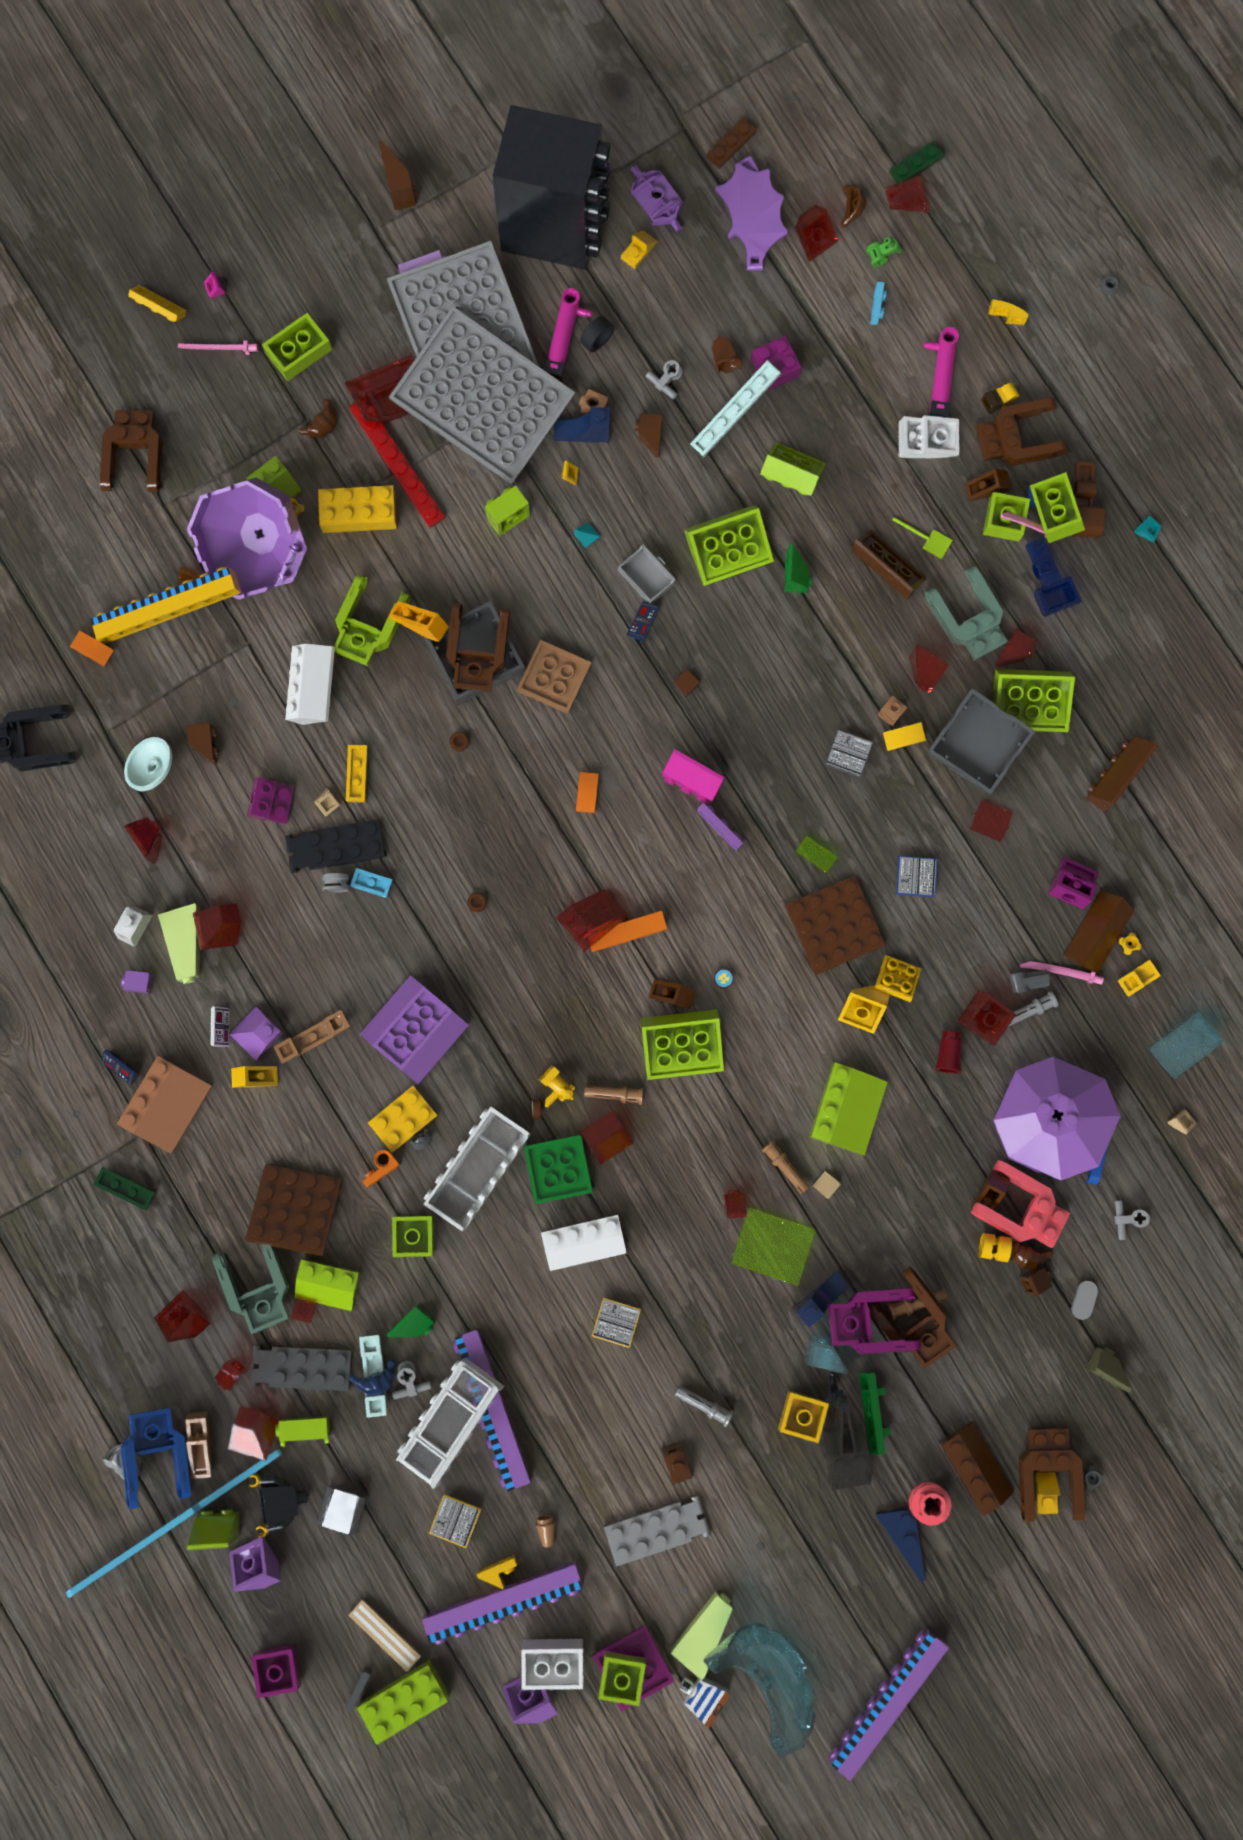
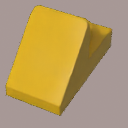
[621,230,657,269]
[1035,1471,1060,1514]
[477,1554,518,1589]

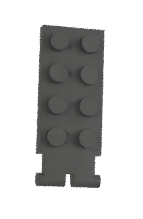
[250,1345,352,1391]

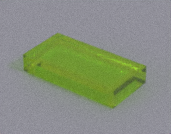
[795,836,837,873]

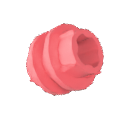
[909,1482,951,1526]

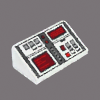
[211,1007,230,1047]

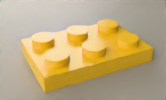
[368,1086,438,1153]

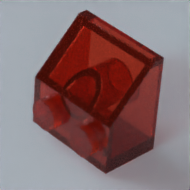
[957,990,1016,1046]
[580,1110,633,1165]

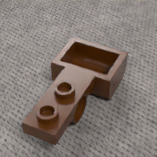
[1069,462,1105,538]

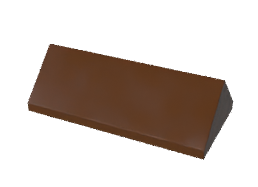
[852,530,927,599]
[1063,890,1134,975]

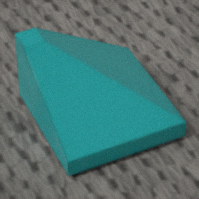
[1135,516,1162,542]
[574,522,600,548]

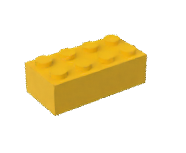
[318,485,397,533]

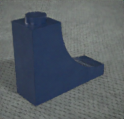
[554,407,610,443]
[792,1271,850,1327]

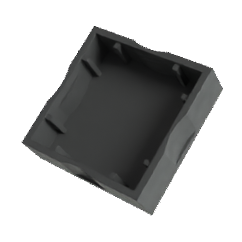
[424,601,525,705]
[927,688,1035,795]

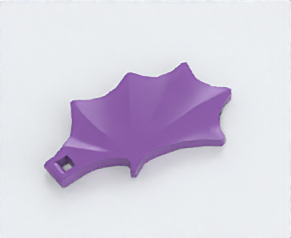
[715,163,788,271]

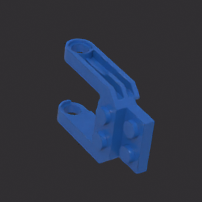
[120,1408,191,1509]

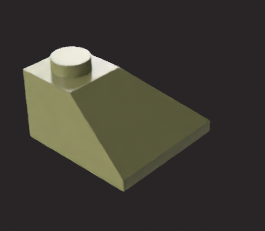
[1085,1346,1132,1393]

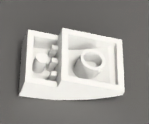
[899,415,959,458]

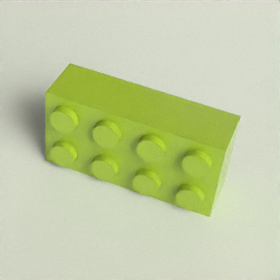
[357,1660,450,1745]

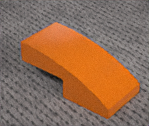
[70,631,114,667]
[576,771,599,813]

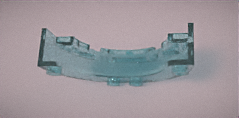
[703,1623,815,1758]

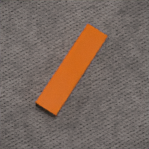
[587,911,667,952]

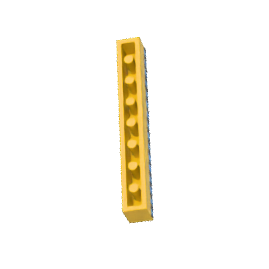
[91,567,242,644]

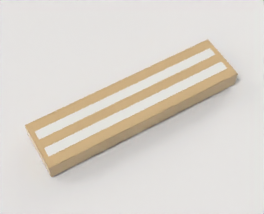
[349,1599,421,1672]

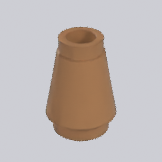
[536,1515,555,1547]

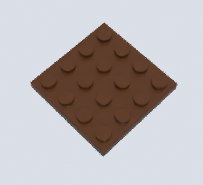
[785,876,886,975]
[245,1164,342,1256]

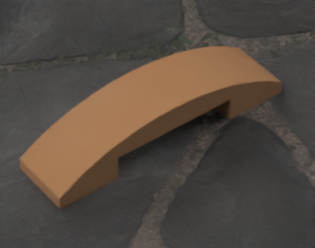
[273,1010,351,1064]

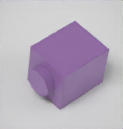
[121,970,153,994]

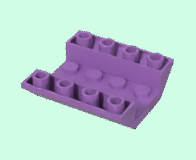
[360,976,469,1084]

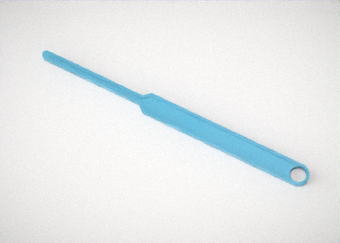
[65,1449,282,1598]

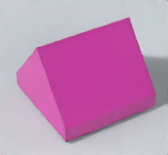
[204,272,226,298]

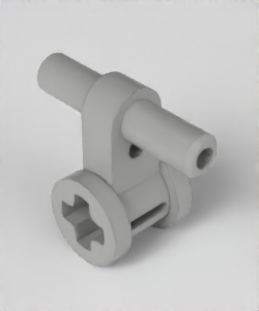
[646,360,683,399]
[1114,1200,1150,1240]
[392,1360,432,1400]

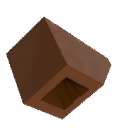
[187,723,219,764]

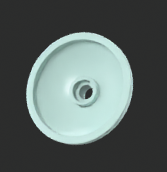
[124,737,173,791]

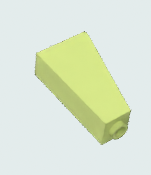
[158,903,200,984]
[670,1592,733,1680]

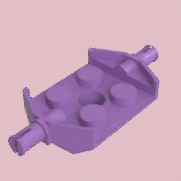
[630,165,683,232]

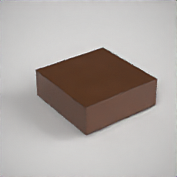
[673,669,700,696]

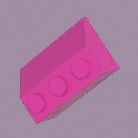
[662,749,725,804]

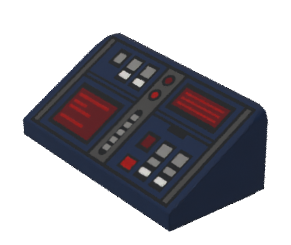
[627,602,660,643]
[101,1050,140,1085]

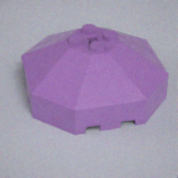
[187,477,308,600]
[994,1057,1121,1181]

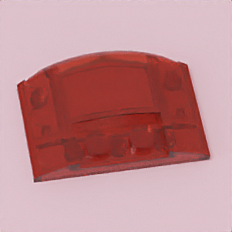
[345,355,414,422]

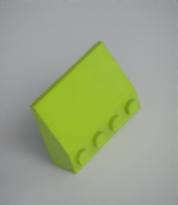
[684,505,774,586]
[993,669,1075,732]
[640,1009,724,1080]
[809,1062,888,1156]

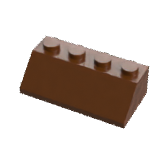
[1086,736,1159,812]
[938,1422,1014,1516]

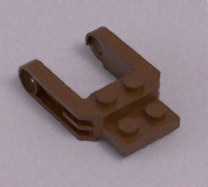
[976,398,1068,466]
[100,410,163,493]
[446,603,510,692]
[867,1266,957,1368]
[1018,1428,1085,1522]

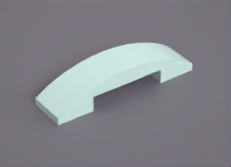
[359,1335,387,1418]

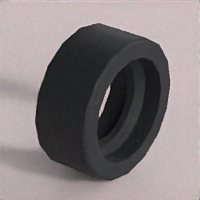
[580,316,614,353]

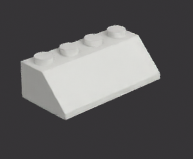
[285,644,335,725]
[541,1215,626,1271]

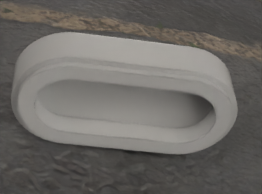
[1071,1281,1098,1320]

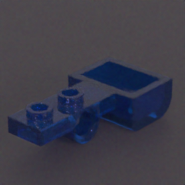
[1025,537,1082,617]

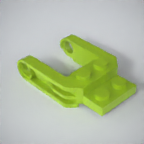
[334,574,411,666]

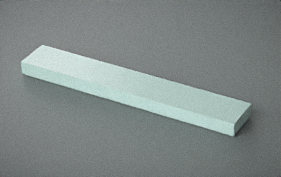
[690,360,781,457]

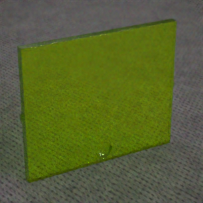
[731,1208,816,1286]

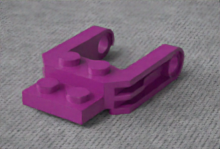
[828,1288,921,1355]

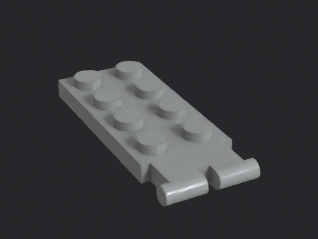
[604,1495,711,1567]

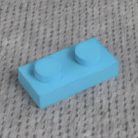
[870,282,887,325]
[350,868,393,898]

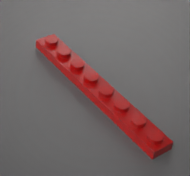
[349,397,445,529]

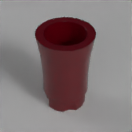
[935,1031,962,1074]

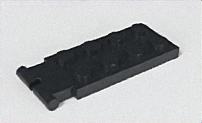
[285,819,385,874]

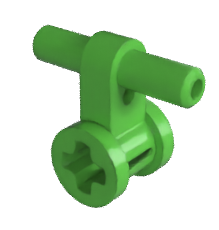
[866,237,902,267]

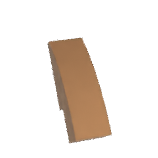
[185,1411,212,1479]

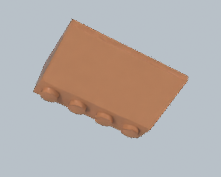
[117,1056,212,1154]

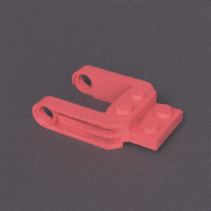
[971,1161,1070,1248]

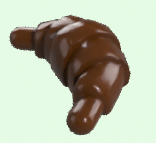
[841,185,867,228]
[299,399,338,438]
[1008,1236,1053,1270]

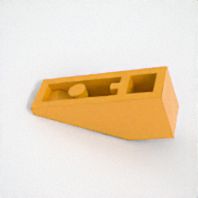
[388,601,449,642]

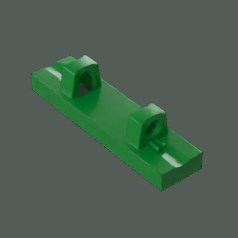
[859,1372,891,1455]

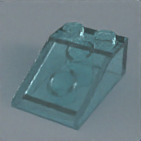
[1149,1011,1224,1079]

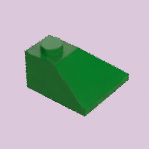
[784,544,812,593]
[387,1304,435,1338]

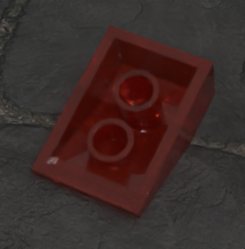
[556,889,628,952]

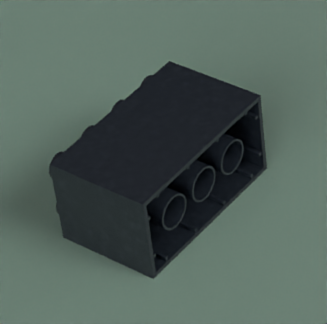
[492,105,611,270]

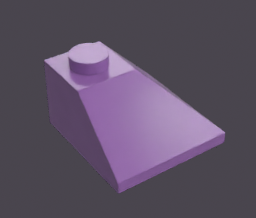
[229,1006,284,1061]
[229,1537,281,1591]
[502,1677,558,1723]

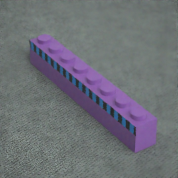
[453,1328,531,1491]
[422,1561,583,1644]
[829,1628,949,1781]

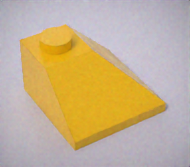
[838,986,890,1034]

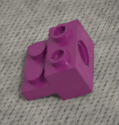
[246,777,294,824]
[1048,857,1099,910]

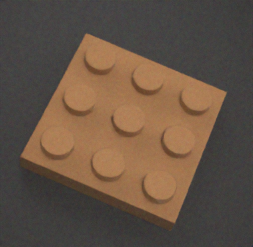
[517,640,592,714]

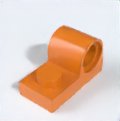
[362,1150,401,1188]

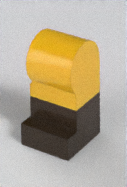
[981,382,1020,415]

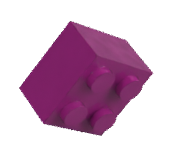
[751,336,802,391]
[251,1643,302,1698]

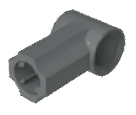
[1009,970,1050,994]

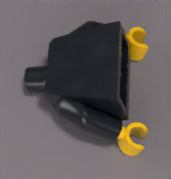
[249,1474,308,1538]

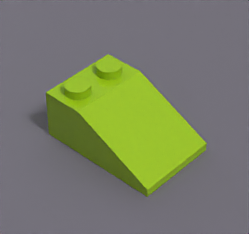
[187,1509,240,1550]

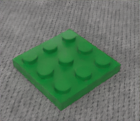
[524,1135,593,1204]

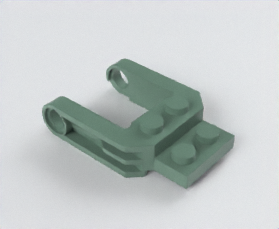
[924,566,1008,661]
[212,1245,290,1335]

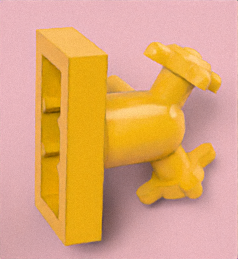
[538,1065,575,1108]

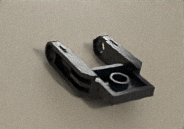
[0,705,76,772]

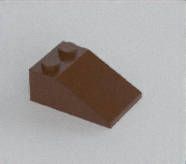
[379,141,418,210]

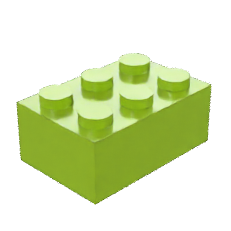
[262,313,332,382]
[1030,472,1085,543]

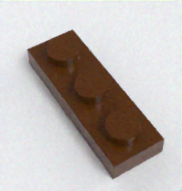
[706,117,757,169]

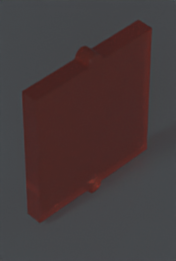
[970,801,1013,842]

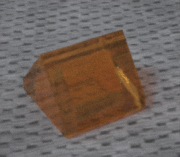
[178,566,201,584]

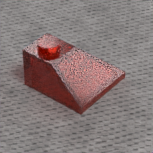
[795,205,838,261]
[909,644,949,693]
[124,817,162,864]
[192,903,241,950]
[154,1290,210,1342]
[228,1406,279,1461]

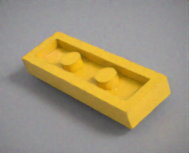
[128,285,187,322]
[346,745,368,803]

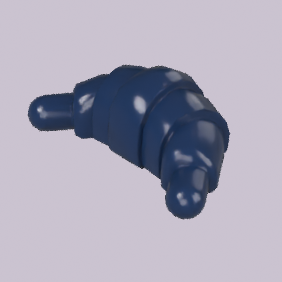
[349,1359,396,1396]

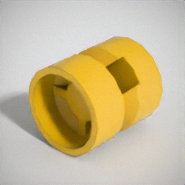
[979,1233,1012,1263]

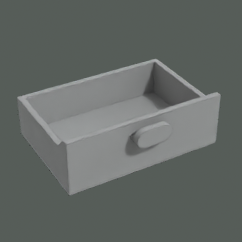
[618,544,676,604]

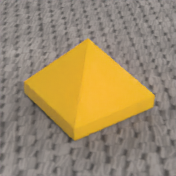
[561,461,579,485]

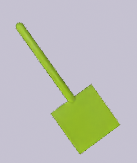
[893,517,953,559]

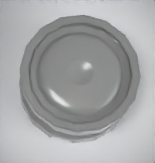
[322,873,349,893]

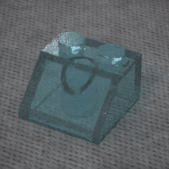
[803,1336,848,1374]

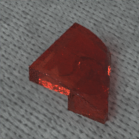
[884,176,930,214]

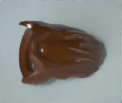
[712,336,742,374]

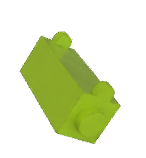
[276,1416,330,1447]

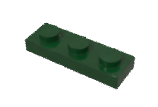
[889,141,944,187]
[93,1167,156,1210]

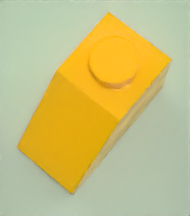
[231,1066,278,1088]

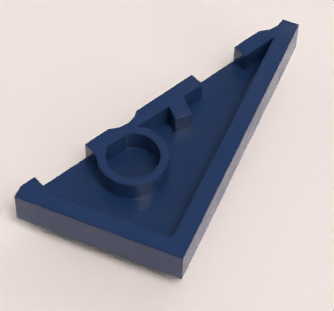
[876,1508,925,1581]

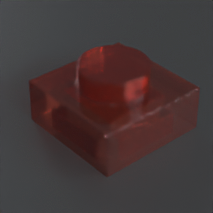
[291,1299,316,1323]

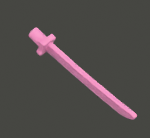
[178,341,259,355]
[1000,511,1047,539]
[1020,961,1104,985]

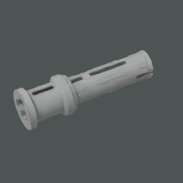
[999,991,1058,1029]
[675,1385,734,1427]

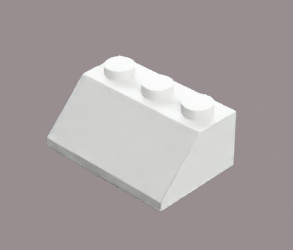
[521,1639,583,1690]

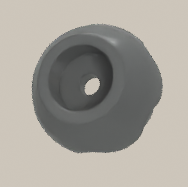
[409,1129,432,1150]

